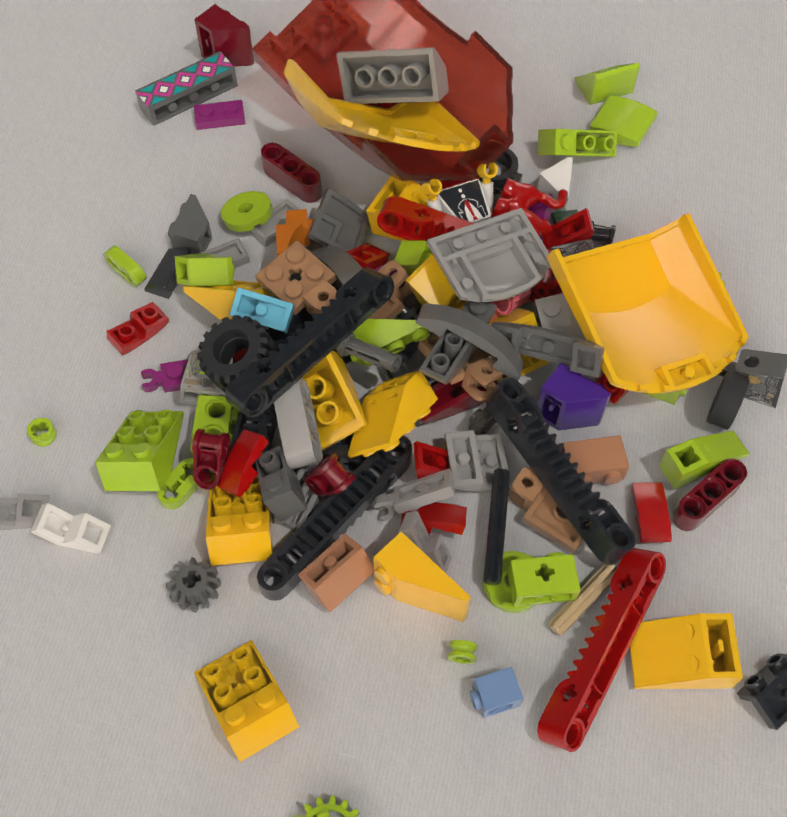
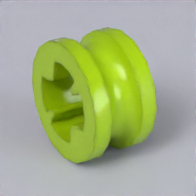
[27,417,57,447]
[448,640,478,664]

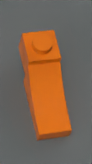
[276,209,313,257]

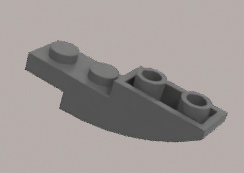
[419,301,497,384]

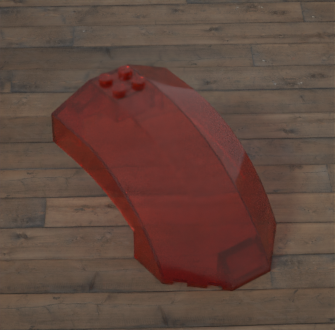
[252,0,513,181]

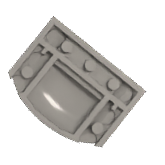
[426,208,551,302]

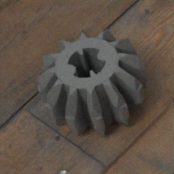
[166,557,221,612]

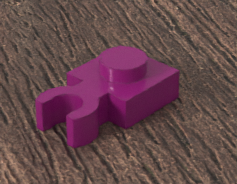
[141,359,188,393]

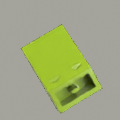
[95,409,184,491]

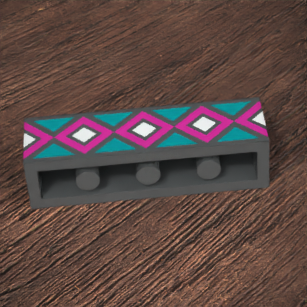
[135,51,238,126]

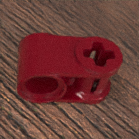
[192,428,230,490]
[304,453,356,497]

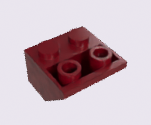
[194,4,254,67]

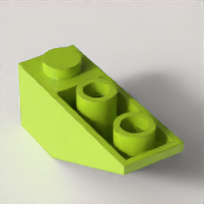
[537,129,617,157]
[350,319,431,367]
[659,430,750,490]

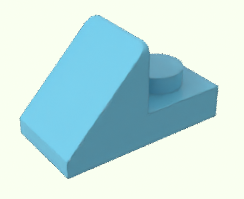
[230,287,295,333]

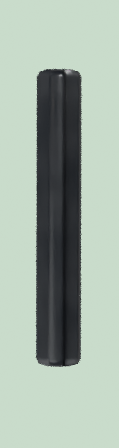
[483,468,510,585]

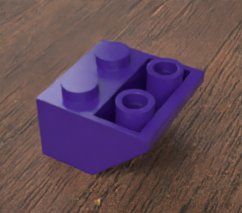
[537,363,611,431]

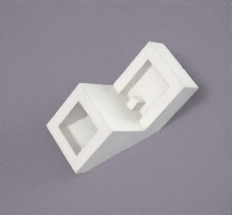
[31,503,111,554]

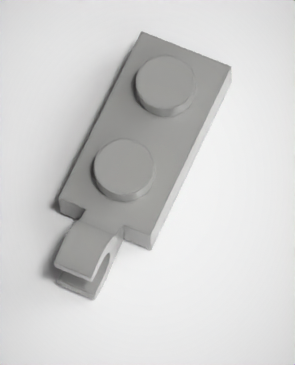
[374,468,455,520]

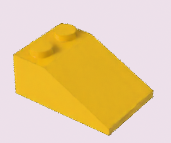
[183,280,273,321]
[302,350,367,451]
[374,532,471,622]

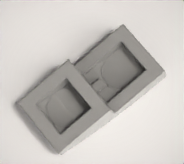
[0,494,49,530]
[399,511,452,573]

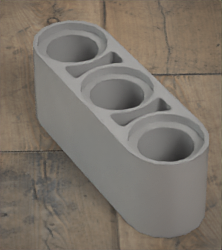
[274,378,323,469]

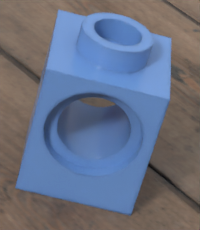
[469,667,524,718]

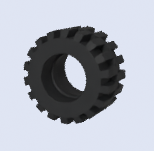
[197,315,279,393]

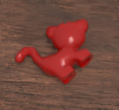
[491,178,568,238]

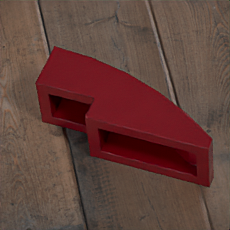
[420,373,498,424]

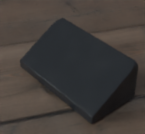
[144,247,191,299]

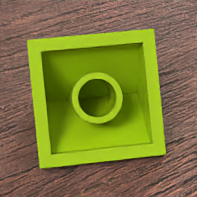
[574,62,640,105]

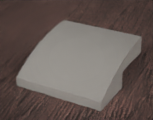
[444,430,511,492]

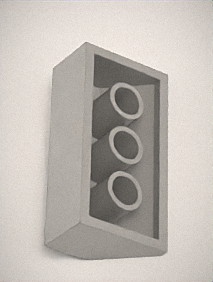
[337,47,449,104]

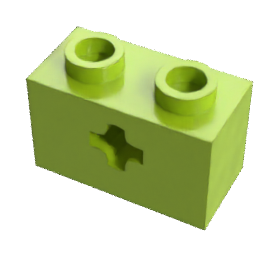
[507,552,581,607]

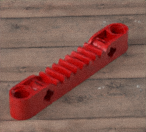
[377,196,558,289]
[537,548,666,752]

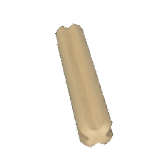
[549,564,617,636]

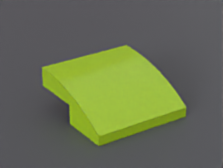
[589,95,658,147]

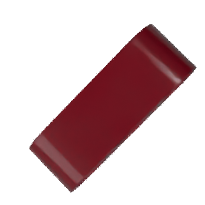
[261,142,322,203]
[672,459,747,531]

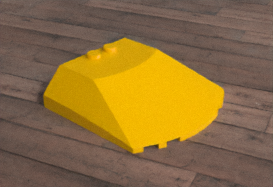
[284,59,480,151]
[546,213,749,394]

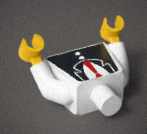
[421,163,498,223]

